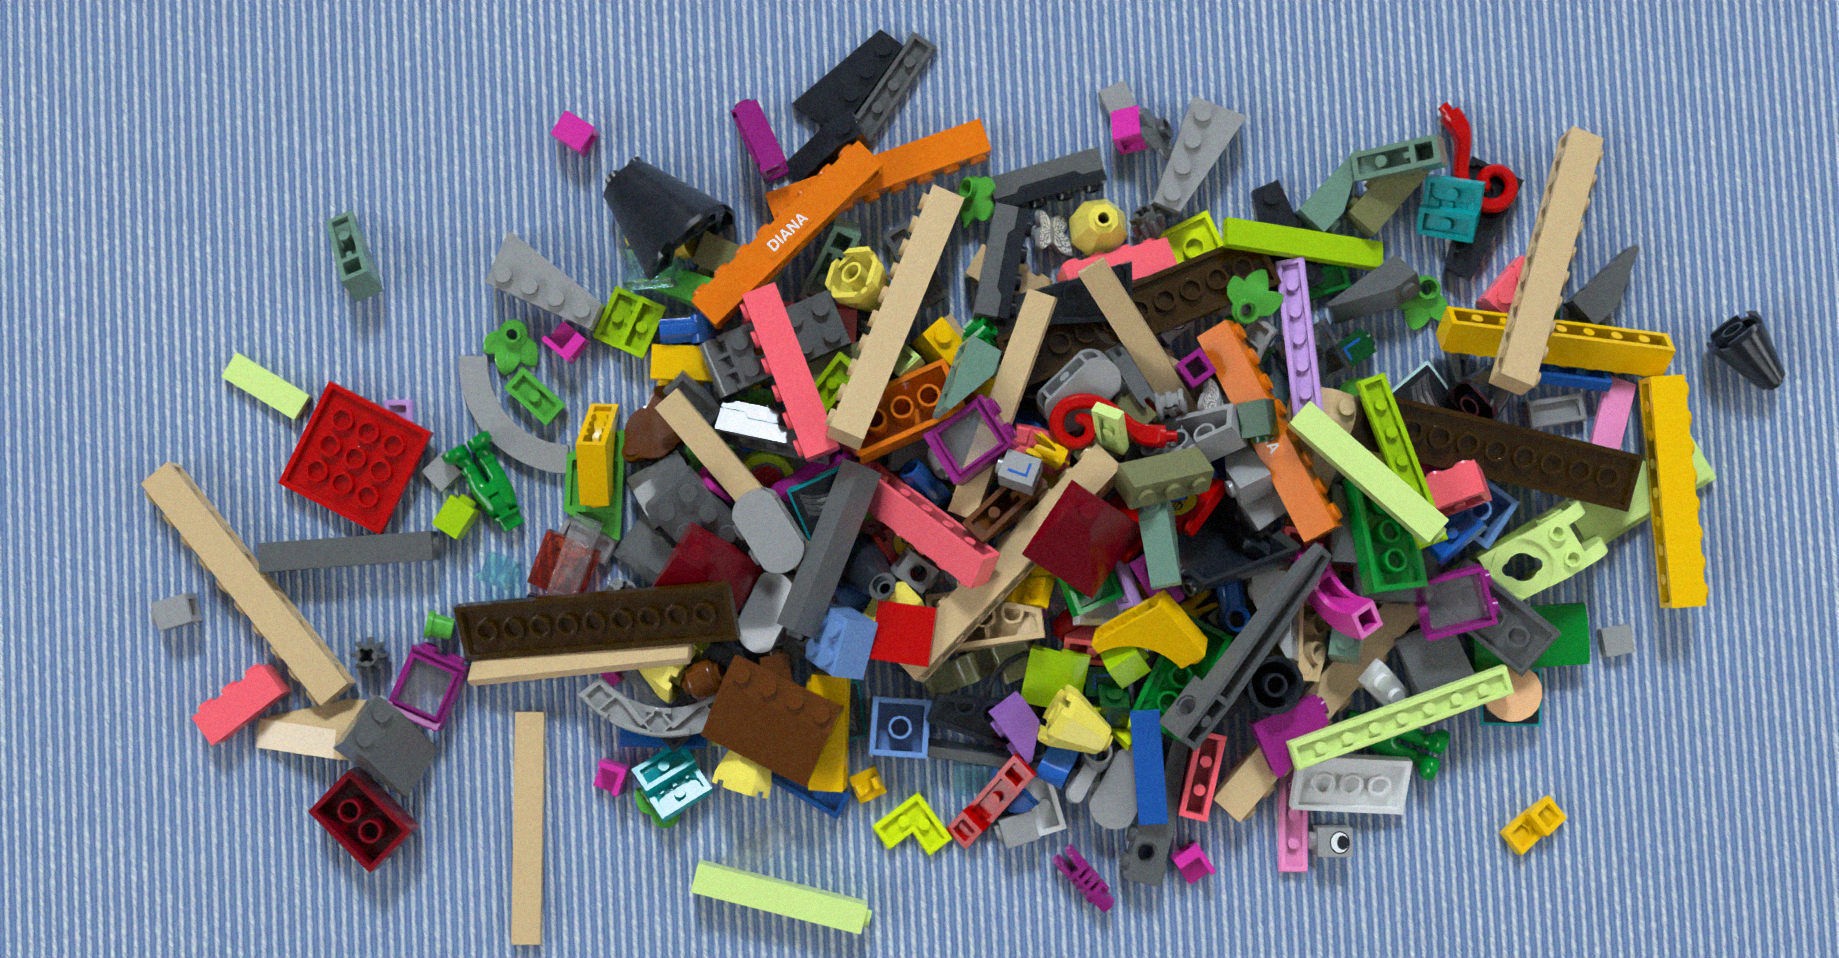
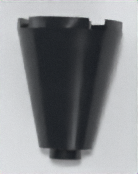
[1706,310,1785,390]
[1446,363,1514,420]
[838,532,896,600]
[1244,655,1304,715]

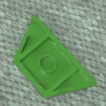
[564,430,626,540]

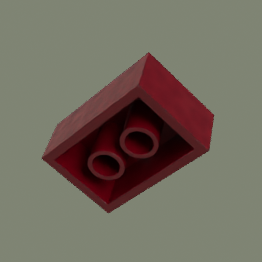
[308,766,420,873]

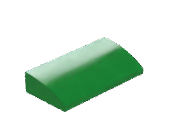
[1343,478,1428,596]
[1468,602,1590,672]
[1129,613,1233,742]

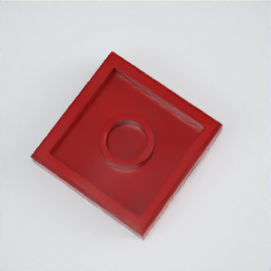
[869,600,938,668]

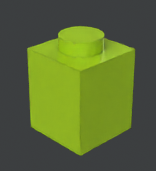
[431,494,481,540]
[1100,646,1152,689]

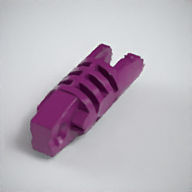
[1052,844,1115,913]

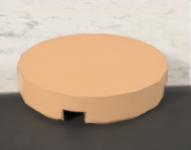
[1485,664,1542,722]

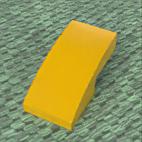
[1003,577,1054,609]
[1499,795,1567,855]

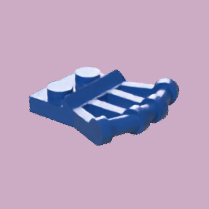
[1425,508,1488,566]

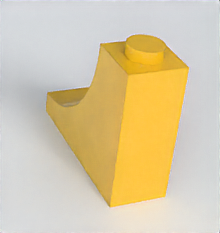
[576,403,620,508]
[1091,589,1208,669]

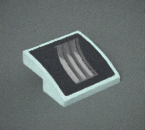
[1391,360,1451,409]

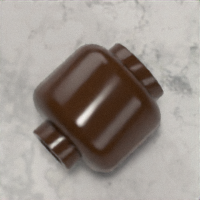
[681,658,726,701]

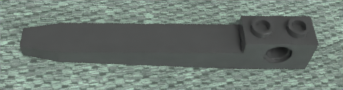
[1159,542,1332,751]
[1119,736,1189,887]

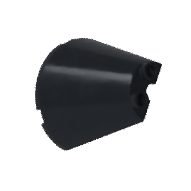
[603,156,736,280]
[1177,492,1302,597]

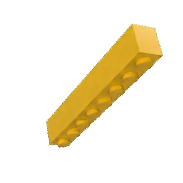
[1436,306,1676,377]
[1638,374,1709,608]

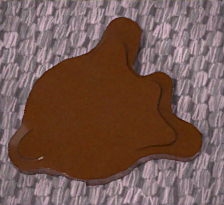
[621,386,684,463]

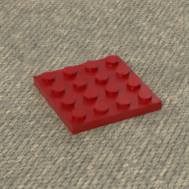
[278,381,434,535]

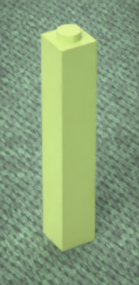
[1286,401,1449,544]
[691,859,872,935]

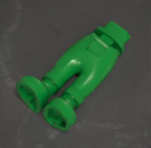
[441,430,524,533]
[1345,709,1450,782]

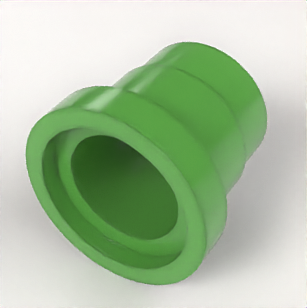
[423,610,456,640]

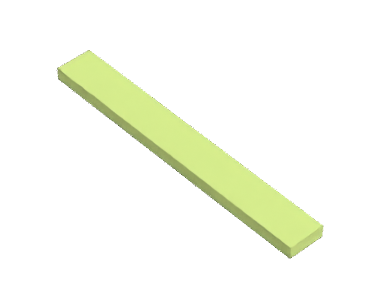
[1286,664,1515,771]

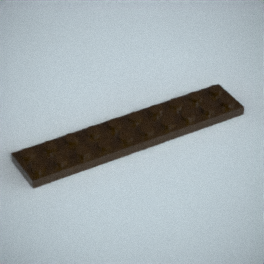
[995,246,1282,390]
[1350,396,1644,512]
[453,580,741,661]

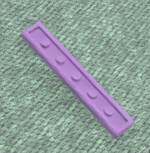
[1275,257,1324,416]

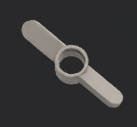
[1066,738,1115,804]

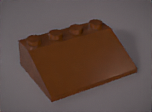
[701,655,845,787]

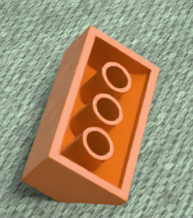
[836,358,969,465]

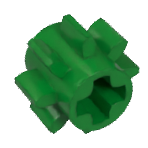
[962,317,998,347]

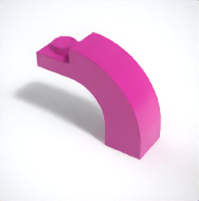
[1295,542,1383,640]

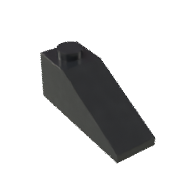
[786,110,872,183]

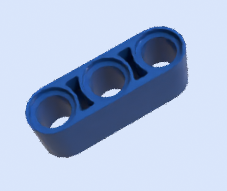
[1035,746,1081,790]

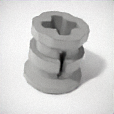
[1154,388,1189,421]

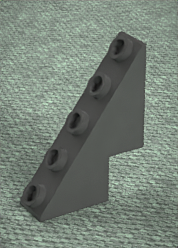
[1324,484,1416,605]

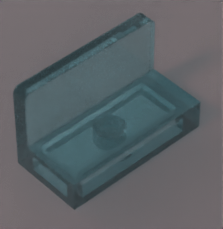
[621,245,685,291]

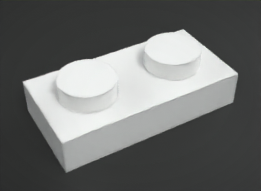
[1357,658,1410,707]
[1026,777,1067,836]

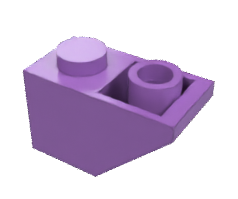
[988,691,1040,764]

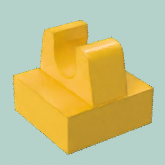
[849,765,887,804]

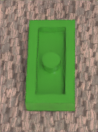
[504,367,567,426]

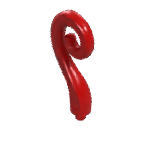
[1438,102,1518,213]
[1049,393,1177,450]

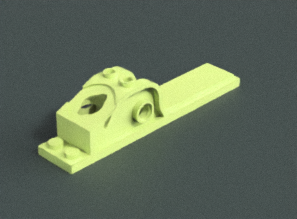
[1443,434,1717,601]

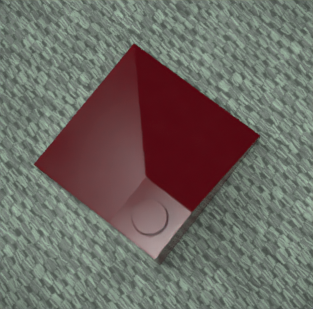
[1022,480,1140,599]
[651,522,764,613]

